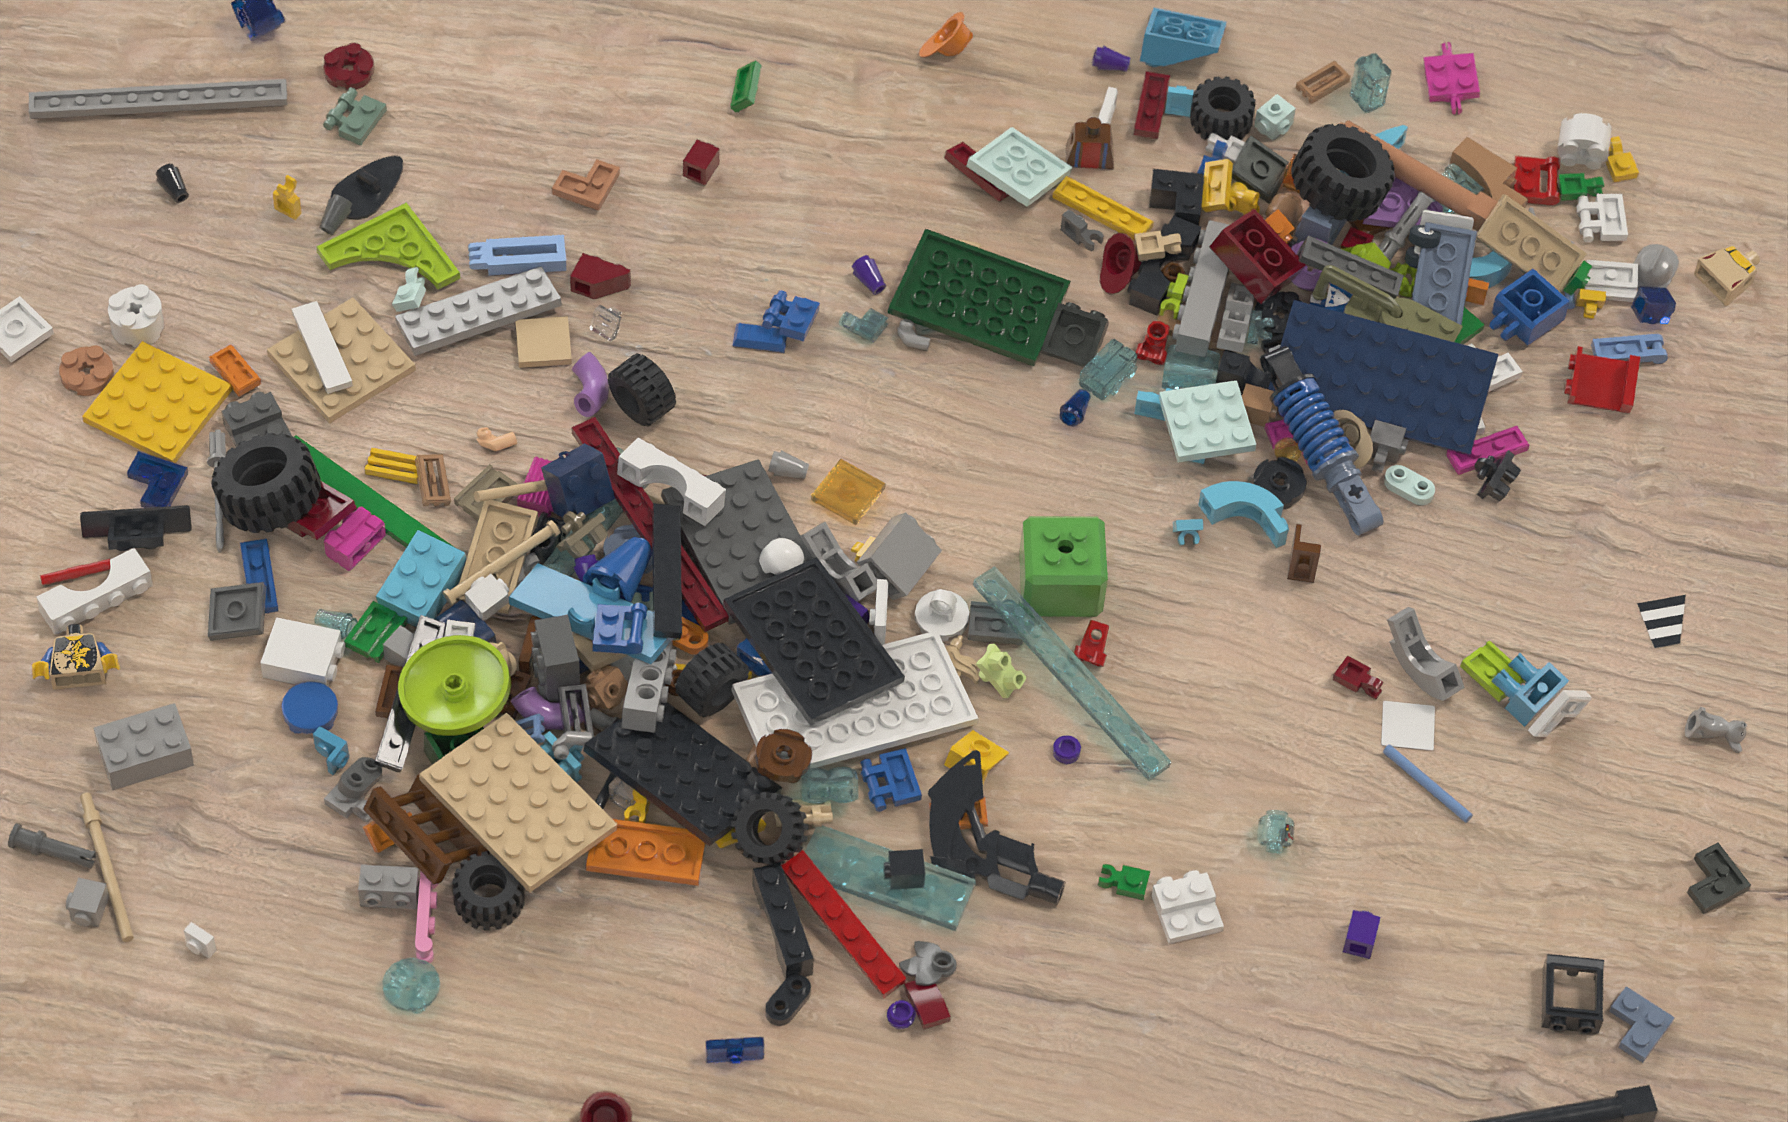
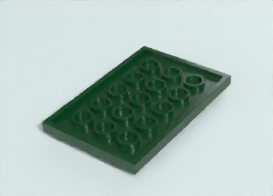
[888,228,1071,366]

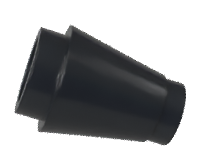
[156,163,189,203]

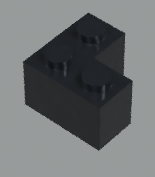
[1149,168,1204,226]

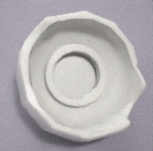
[759,538,804,575]

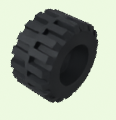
[1190,76,1256,141]
[608,353,676,427]
[675,643,749,717]
[731,792,809,864]
[452,851,525,931]

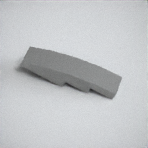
[1216,282,1255,353]

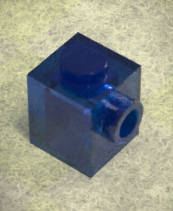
[1631,286,1676,325]

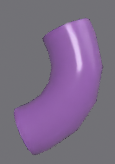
[572,352,609,417]
[511,687,584,730]

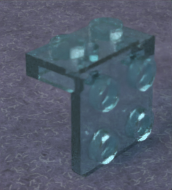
[1161,345,1220,390]

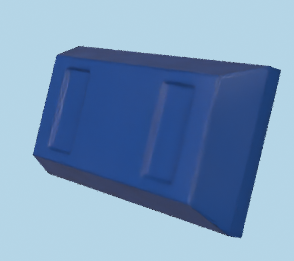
[732,323,787,353]

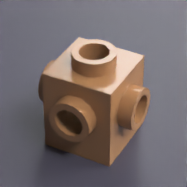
[582,666,628,710]

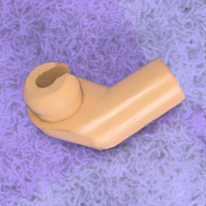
[477,427,517,451]

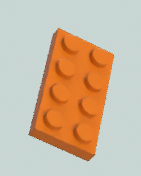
[586,819,706,886]

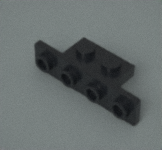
[80,505,192,551]

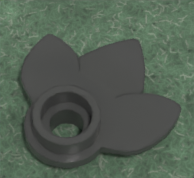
[899,941,957,986]

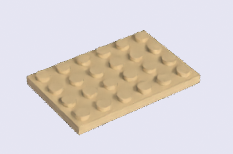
[420,713,617,893]

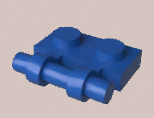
[762,290,820,341]
[860,748,922,812]

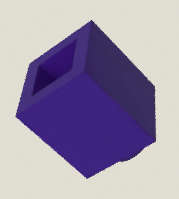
[1343,910,1381,959]

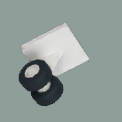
[1405,210,1474,268]

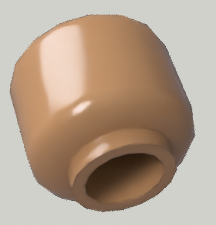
[1265,192,1303,227]

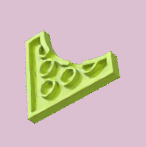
[316,202,461,290]

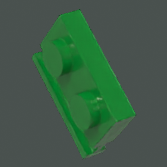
[344,601,408,663]

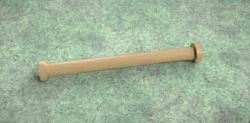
[443,520,560,605]

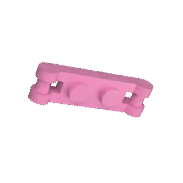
[415,871,439,965]

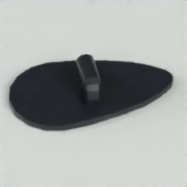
[330,155,403,220]

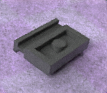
[968,601,1025,645]

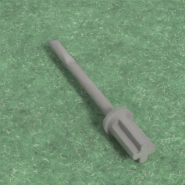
[207,430,226,553]

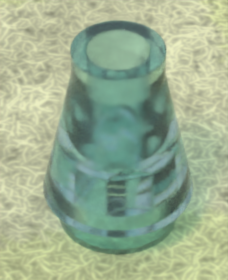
[315,609,358,639]

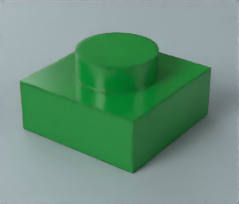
[1563,260,1592,296]

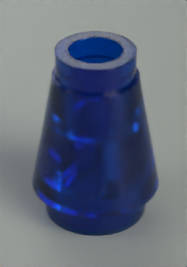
[1059,389,1091,427]

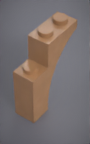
[1449,137,1528,208]

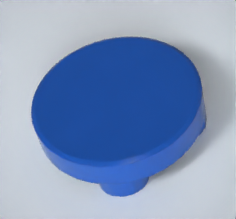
[282,682,338,734]

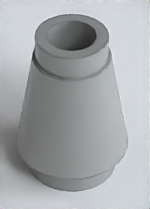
[768,450,809,479]

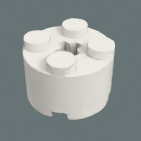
[1557,113,1612,170]
[108,284,164,348]

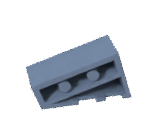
[1295,206,1347,245]

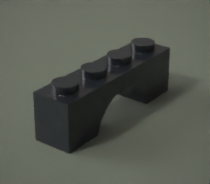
[1127,216,1202,316]
[752,862,814,979]

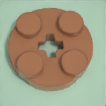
[59,345,114,396]

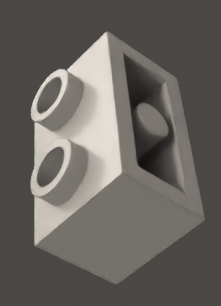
[358,865,420,909]

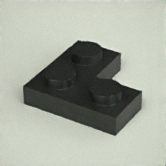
[1687,842,1751,914]

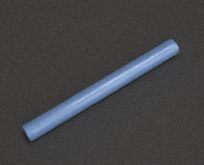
[1383,744,1473,823]

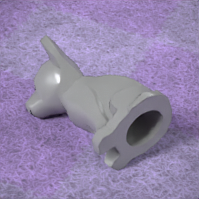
[1685,707,1747,753]

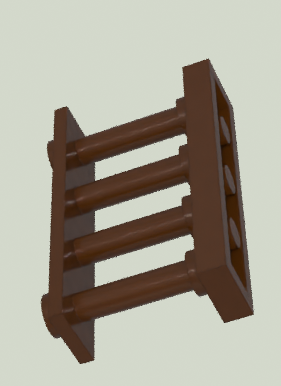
[363,774,490,885]

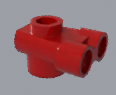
[1134,321,1170,365]
[1072,620,1109,667]

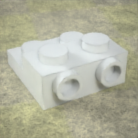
[1152,870,1224,944]

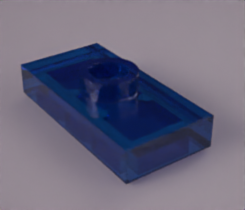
[705,1037,764,1064]

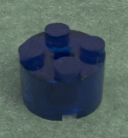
[231,0,285,40]

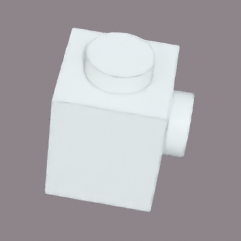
[465,574,509,621]

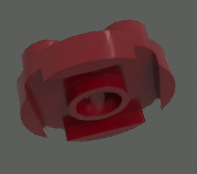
[323,42,375,90]

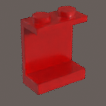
[1564,346,1641,414]

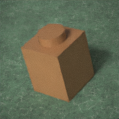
[1242,384,1278,427]

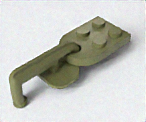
[1312,265,1463,342]

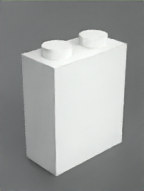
[260,617,345,686]

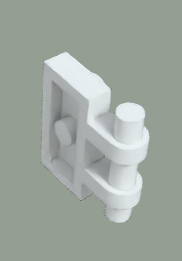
[1577,194,1628,242]

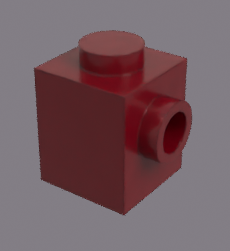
[683,139,720,186]

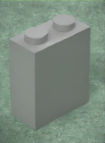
[857,512,942,600]

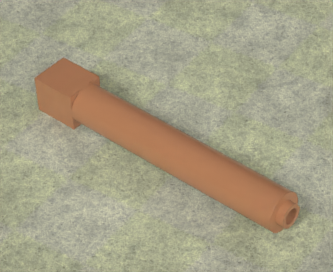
[1340,120,1498,231]

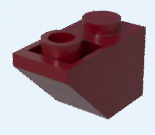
[570,253,631,300]

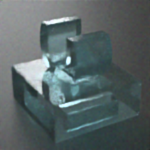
[1247,310,1274,345]

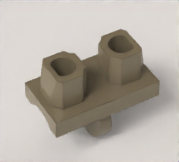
[556,511,608,559]

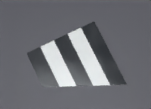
[1637,595,1686,648]

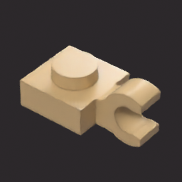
[1135,231,1181,261]

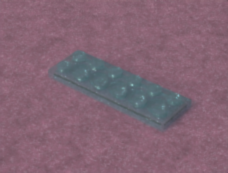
[805,825,976,931]

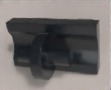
[1474,450,1521,502]

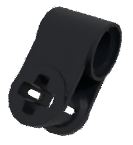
[530,512,567,565]

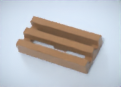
[1295,61,1351,104]
[415,454,451,506]

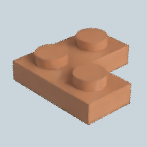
[552,159,620,211]

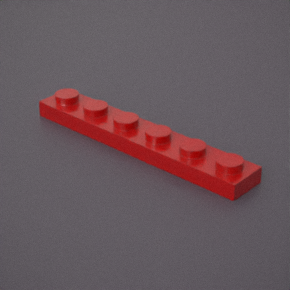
[781,850,907,998]

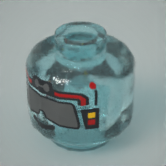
[1257,810,1295,853]

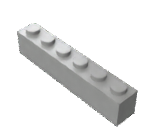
[1172,220,1229,357]

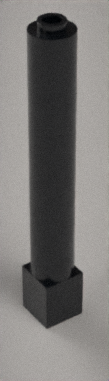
[1467,1085,1658,1122]

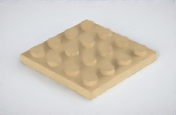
[267,297,416,424]

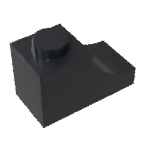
[1216,350,1270,395]

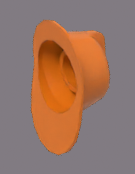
[919,12,973,57]

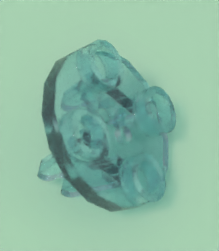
[382,958,440,1013]

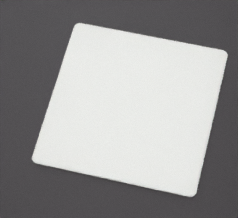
[1381,701,1435,750]

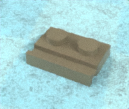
[454,464,517,521]

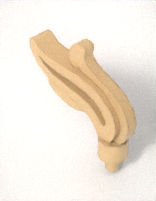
[945,635,979,685]

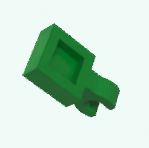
[1558,173,1605,201]

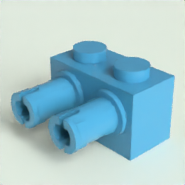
[1491,653,1569,727]

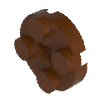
[755,729,812,783]

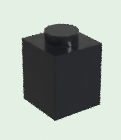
[883,849,926,890]

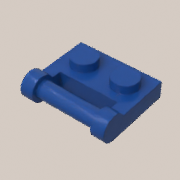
[593,603,647,654]

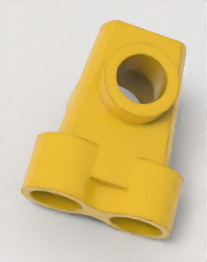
[1225,182,1260,215]

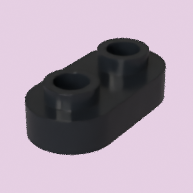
[765,974,811,1026]

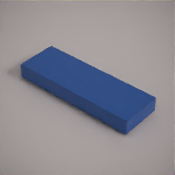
[240,539,279,613]

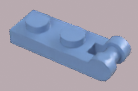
[1591,334,1668,364]

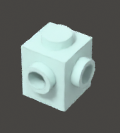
[1254,94,1296,140]

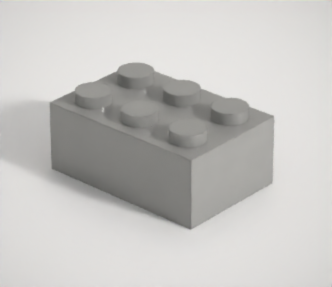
[93,703,194,790]

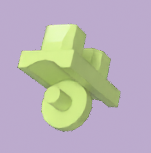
[976,644,1026,698]

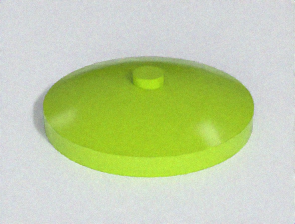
[398,635,511,736]

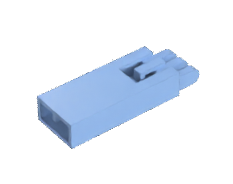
[468,235,566,276]

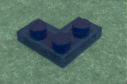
[127,451,188,508]

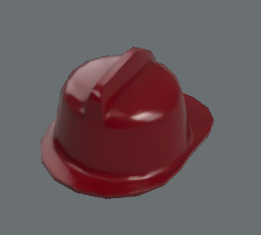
[1100,233,1142,294]

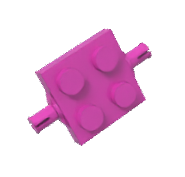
[1423,42,1480,115]

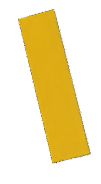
[1052,176,1154,241]

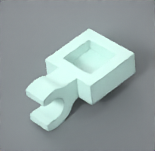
[392,267,426,312]

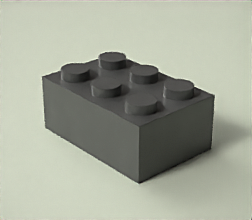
[531,614,580,705]

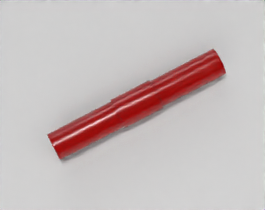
[40,559,111,586]

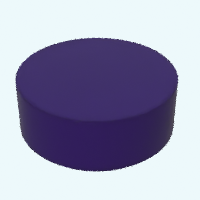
[1053,735,1081,764]

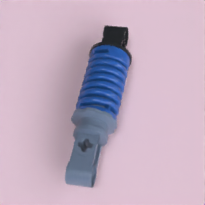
[1260,346,1384,536]

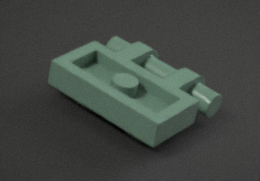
[323,88,387,146]

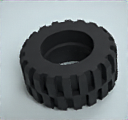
[1291,124,1395,222]
[211,433,321,533]

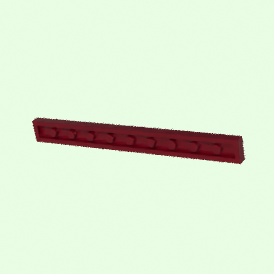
[571,417,729,633]

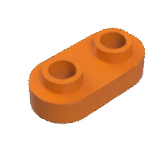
[672,617,708,654]

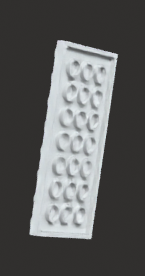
[732,630,978,780]

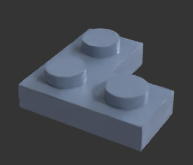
[1609,986,1675,1063]

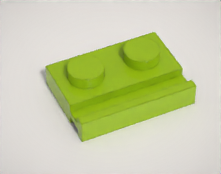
[1460,640,1526,702]

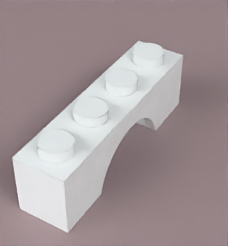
[617,438,726,526]
[36,548,153,635]

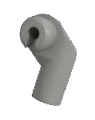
[552,731,592,760]

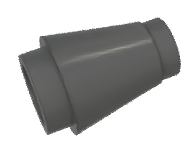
[319,194,352,235]

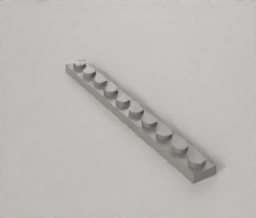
[29,79,288,119]

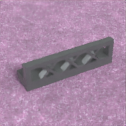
[1296,236,1403,299]

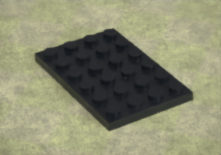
[723,557,905,726]
[583,702,783,846]

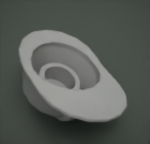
[1634,244,1679,293]

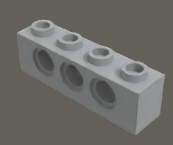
[622,639,677,733]

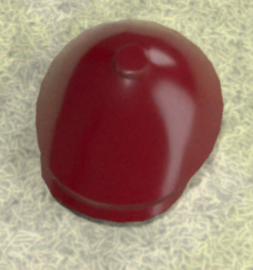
[579,1091,633,1122]

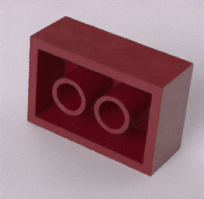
[1209,209,1306,304]

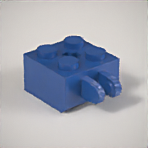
[1489,268,1570,346]

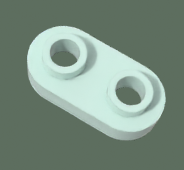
[1384,465,1435,505]

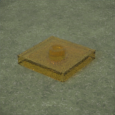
[811,459,886,525]

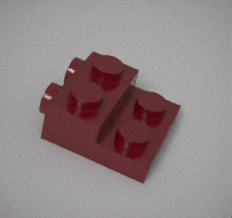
[286,481,357,540]

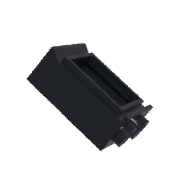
[1541,954,1604,1035]

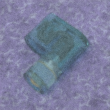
[839,308,889,343]

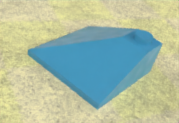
[1140,8,1227,67]

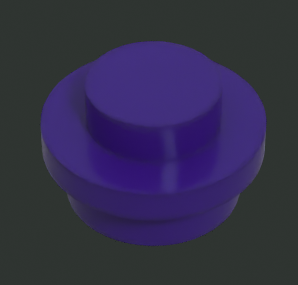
[887,1000,916,1029]

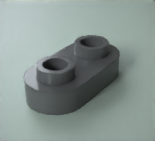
[338,757,382,799]

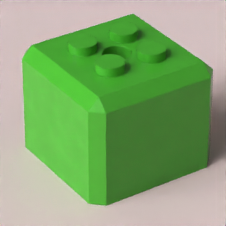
[1019,516,1108,617]

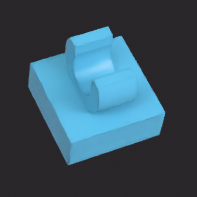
[1165,85,1194,117]
[1172,519,1203,545]

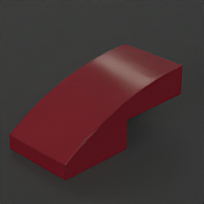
[903,980,951,1030]

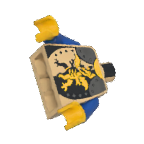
[32,624,120,690]

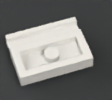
[1585,260,1638,302]

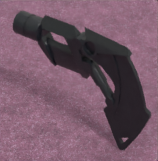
[928,750,1066,905]

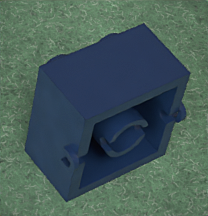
[541,443,615,518]

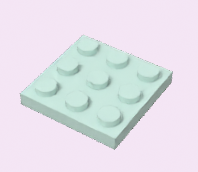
[966,127,1072,207]
[1159,380,1256,463]

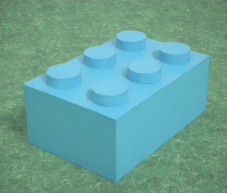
[376,530,467,627]

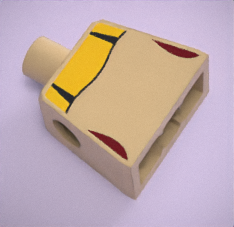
[1694,245,1760,306]

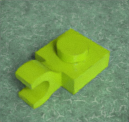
[1159,273,1189,319]

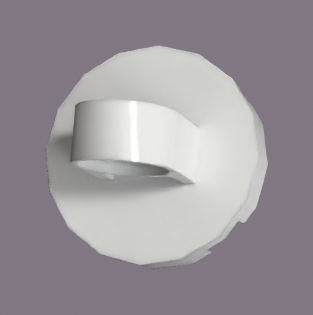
[915,589,970,642]

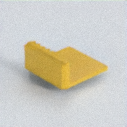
[944,730,1009,784]

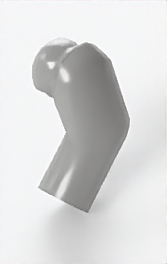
[897,319,931,351]

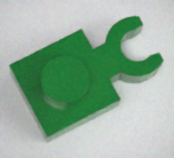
[1098,864,1150,901]

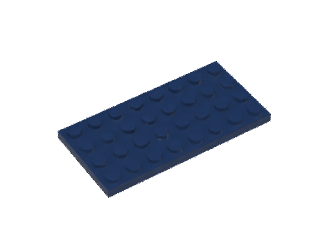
[1268,300,1499,456]

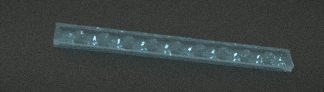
[973,566,1171,781]

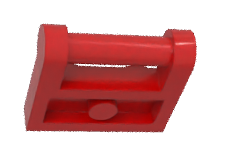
[1513,156,1560,206]

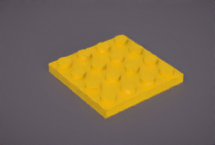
[82,341,232,466]

